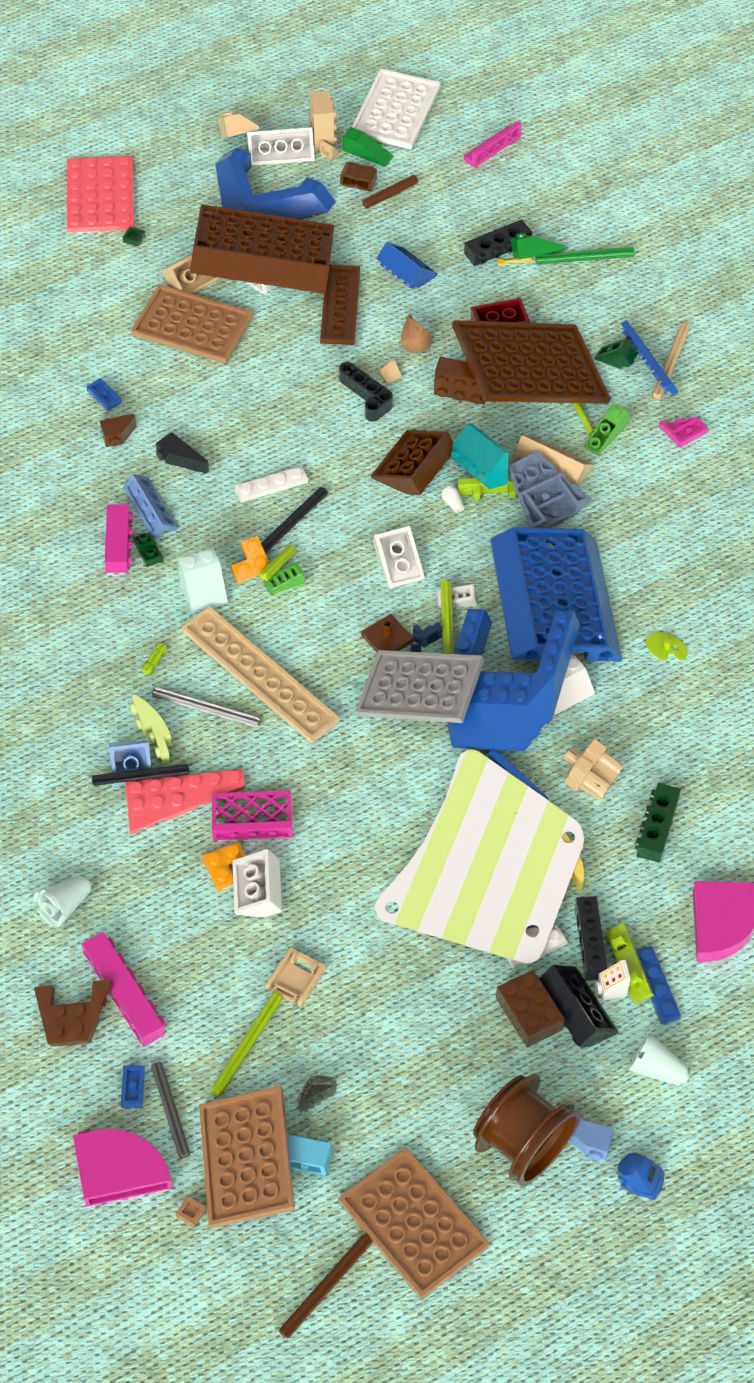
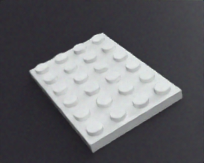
[352,68,441,149]

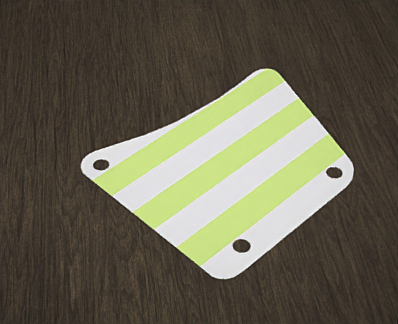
[375,749,584,964]

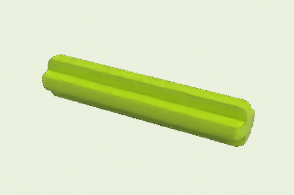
[260,545,297,581]

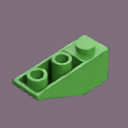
[584,403,631,455]

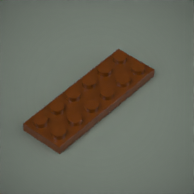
[320,265,360,345]

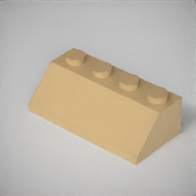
[161,252,220,294]
[513,435,595,485]

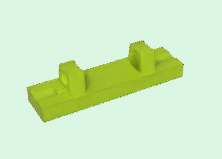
[457,476,516,501]
[606,923,654,1004]

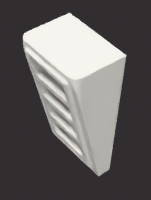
[437,584,478,608]

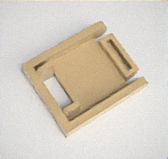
[265,948,326,1007]

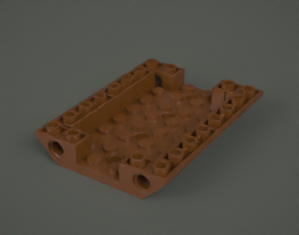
[190,204,334,294]

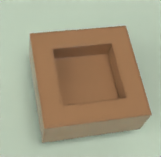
[176,1196,206,1228]

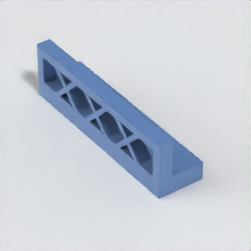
[123,474,179,538]

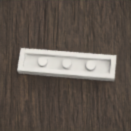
[234,466,308,503]

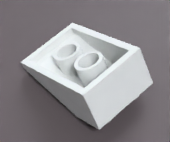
[373,526,425,588]

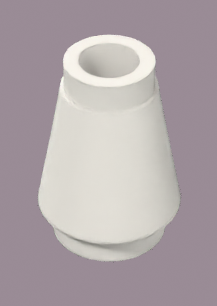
[441,486,465,513]

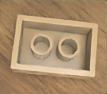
[310,91,337,151]

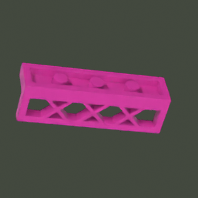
[464,121,522,168]

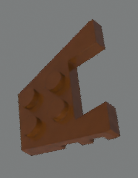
[34,979,113,1047]

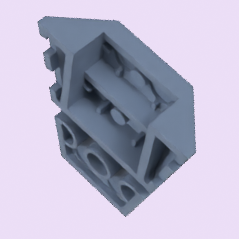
[508,452,592,528]

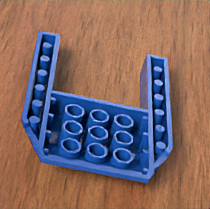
[447,609,580,751]

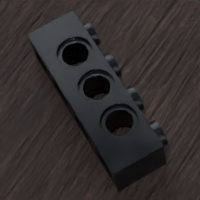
[464,219,532,266]
[575,896,607,981]

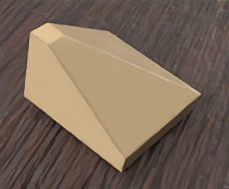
[320,140,339,160]
[379,360,402,384]

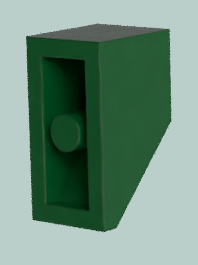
[594,339,638,369]

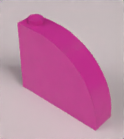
[693,881,754,962]
[73,1129,172,1207]

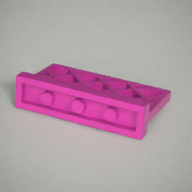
[212,790,293,840]

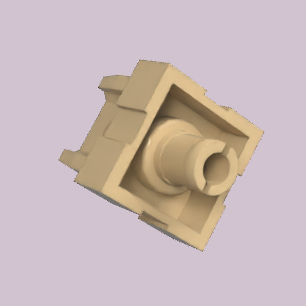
[563,739,623,800]

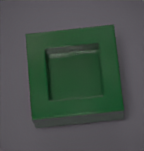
[122,226,145,247]

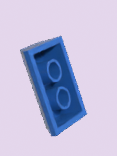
[376,242,438,288]

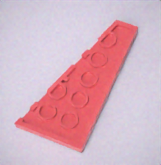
[125,769,245,835]

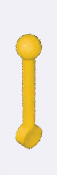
[497,257,532,265]

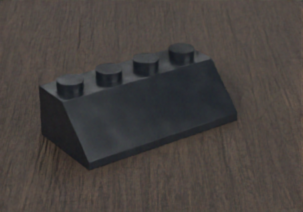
[539,965,619,1047]

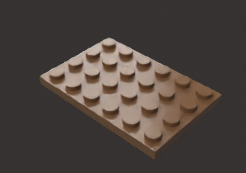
[131,284,253,364]
[199,1086,295,1228]
[338,1148,490,1300]

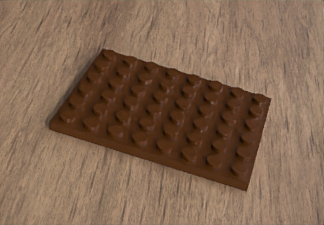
[452,320,611,404]

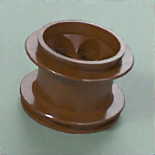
[473,1074,581,1187]

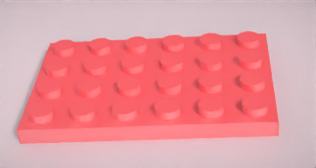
[67,156,134,232]

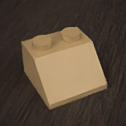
[217,111,259,138]

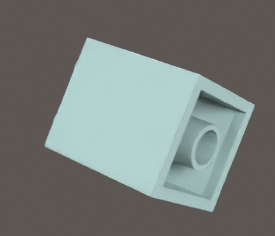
[178,548,228,613]

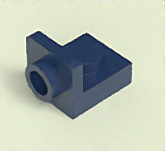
[412,622,443,648]

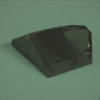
[297,1075,336,1113]

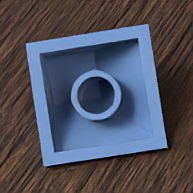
[109,741,152,786]

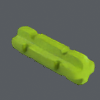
[141,643,167,676]

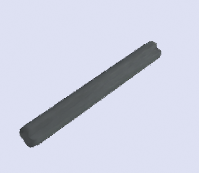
[151,1062,190,1159]

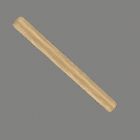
[653,323,690,400]

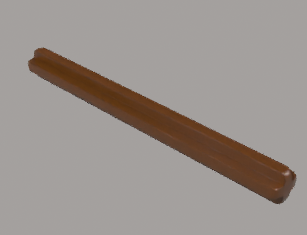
[279,1234,373,1339]

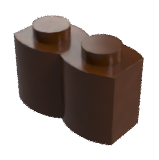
[340,162,377,191]

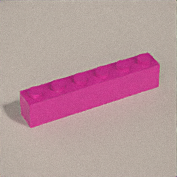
[81,932,166,1047]

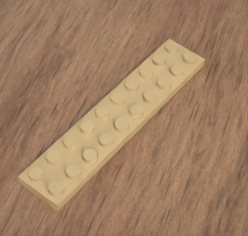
[181,606,340,744]

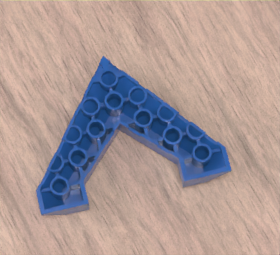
[215,148,336,220]

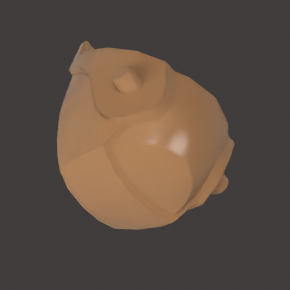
[401,313,432,353]

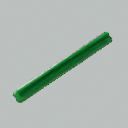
[535,247,634,265]

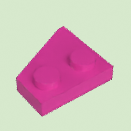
[659,417,708,448]

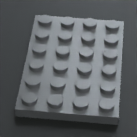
[355,650,485,723]

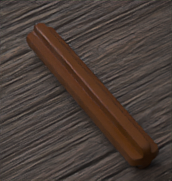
[362,175,418,209]

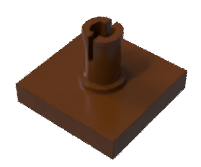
[361,614,414,653]

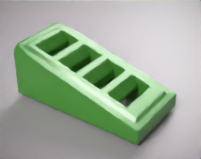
[263,562,305,595]

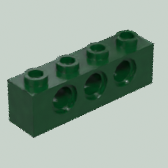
[634,783,681,863]

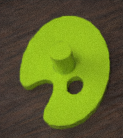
[646,632,687,661]

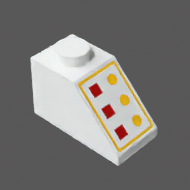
[595,960,630,1001]

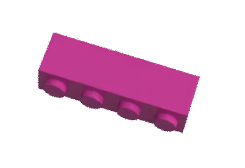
[105,504,133,573]

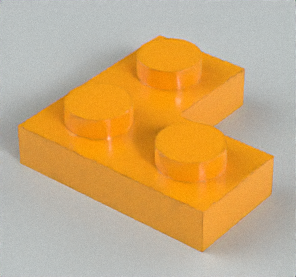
[230,536,269,584]
[202,842,246,891]

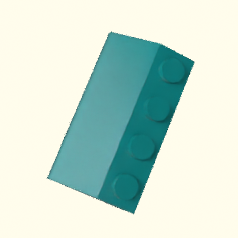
[451,423,508,490]

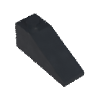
[156,432,209,474]

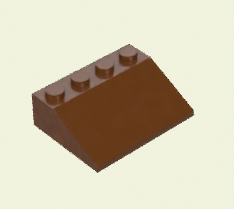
[371,430,454,495]

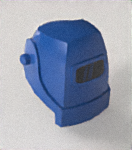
[618,1153,665,1200]

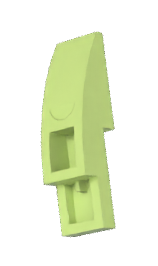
[130,695,172,765]

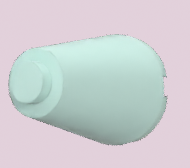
[34,876,91,927]
[628,1033,690,1086]

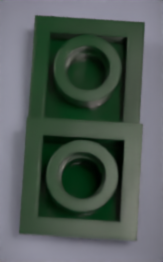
[133,532,164,567]

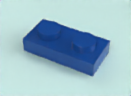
[86,378,122,411]
[121,1065,145,1108]

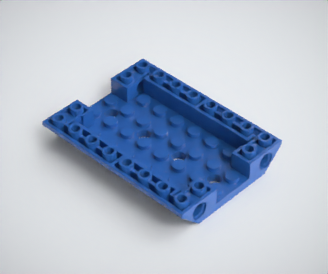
[490,527,622,662]

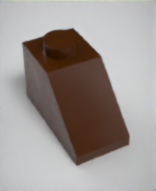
[100,413,136,447]

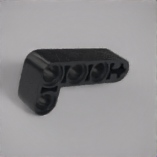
[339,362,393,422]

